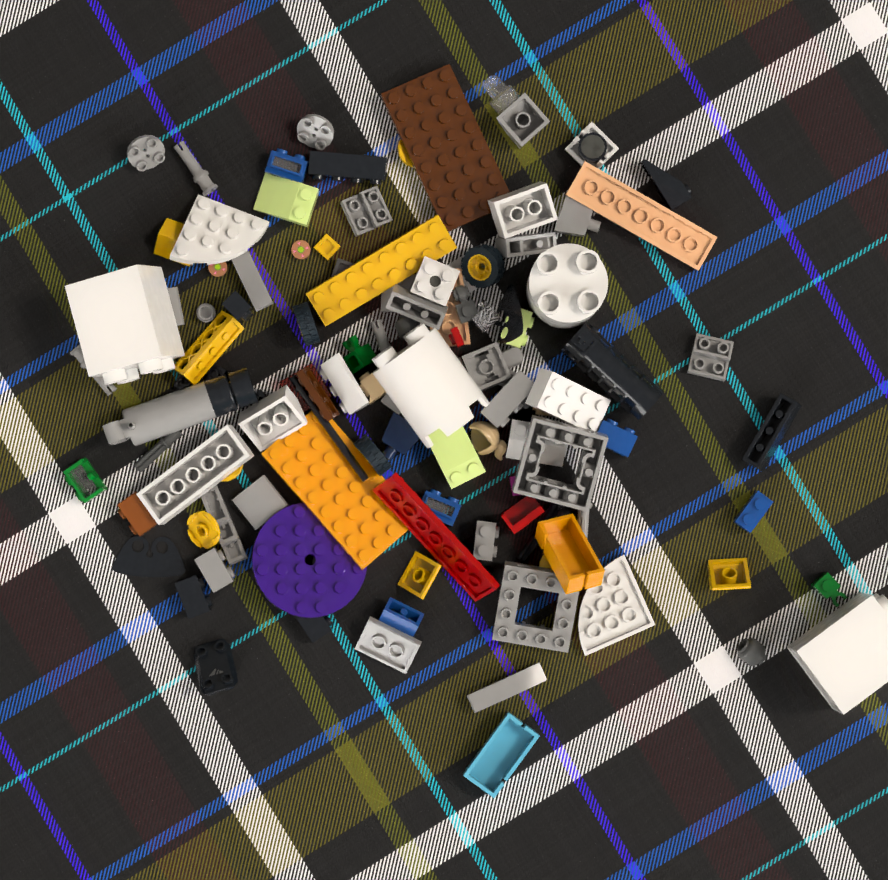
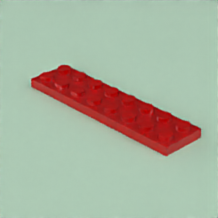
[372,472,500,602]

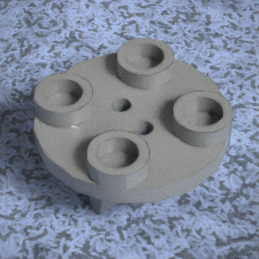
[297,114,334,150]
[127,135,165,171]

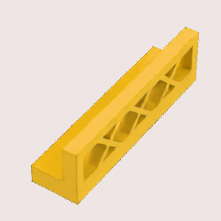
[174,311,244,385]

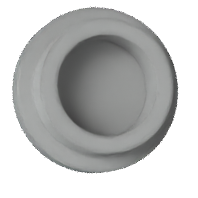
[196,303,216,323]

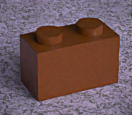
[117,491,158,536]

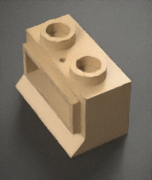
[359,372,386,405]

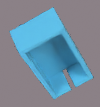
[463,711,540,798]

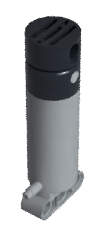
[102,367,259,446]

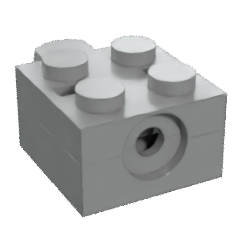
[461,342,523,391]

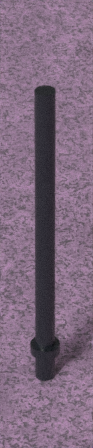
[289,375,369,482]

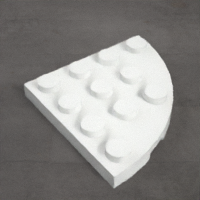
[169,194,269,265]
[578,555,655,656]

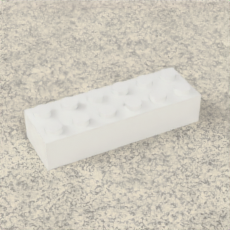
[136,425,254,525]

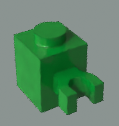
[342,335,376,374]
[811,572,847,607]

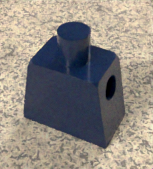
[381,412,420,461]

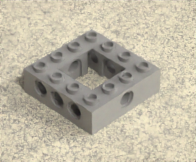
[512,415,609,512]
[492,561,579,653]

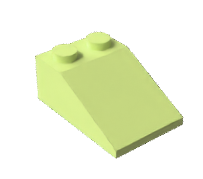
[253,173,320,227]
[428,426,486,489]

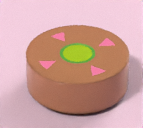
[291,240,311,260]
[208,262,228,277]

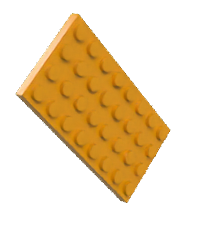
[261,411,408,570]

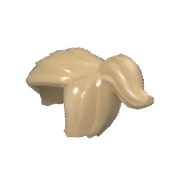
[469,421,507,461]

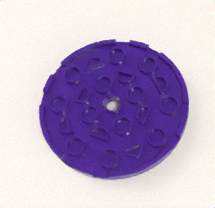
[252,503,367,618]

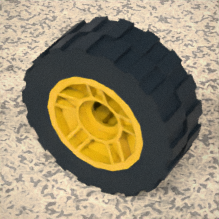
[461,244,505,288]
[292,302,320,346]
[353,434,392,476]

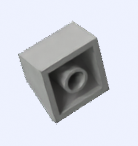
[496,93,550,149]

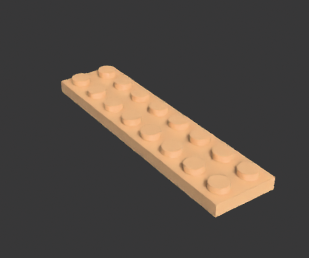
[565,161,717,271]

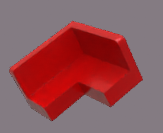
[500,496,545,534]

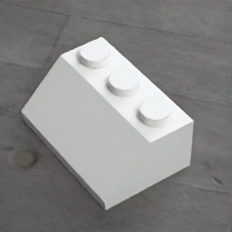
[319,353,369,415]
[238,385,308,452]
[506,419,567,467]

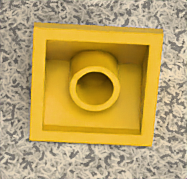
[154,218,191,267]
[397,551,442,599]
[708,558,751,590]

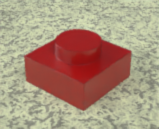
[448,327,465,348]

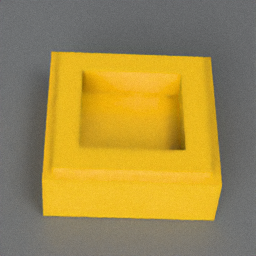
[314,233,341,260]

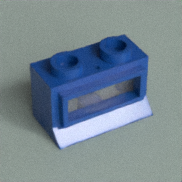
[265,148,309,183]
[422,489,461,527]

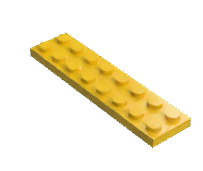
[306,214,457,327]

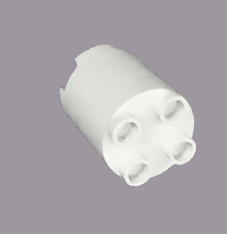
[526,243,608,329]
[371,323,490,449]

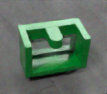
[63,458,108,503]

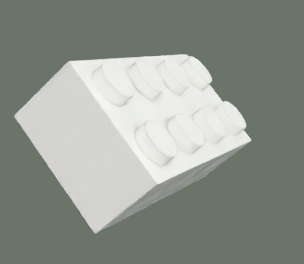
[525,368,611,432]

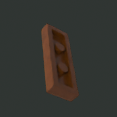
[296,366,340,421]

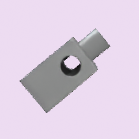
[554,196,601,237]

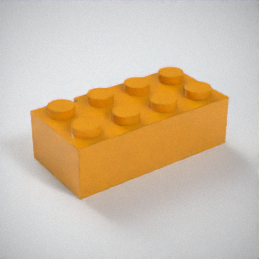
[535,513,605,594]

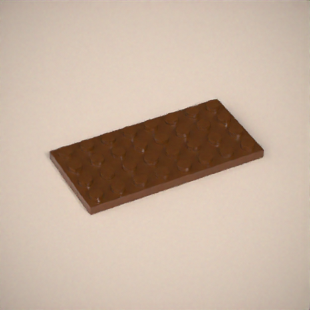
[380,64,510,232]

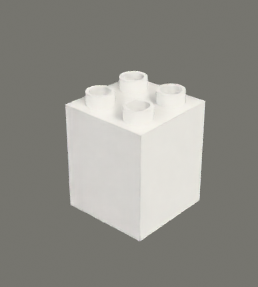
[65,265,185,385]
[787,592,888,715]

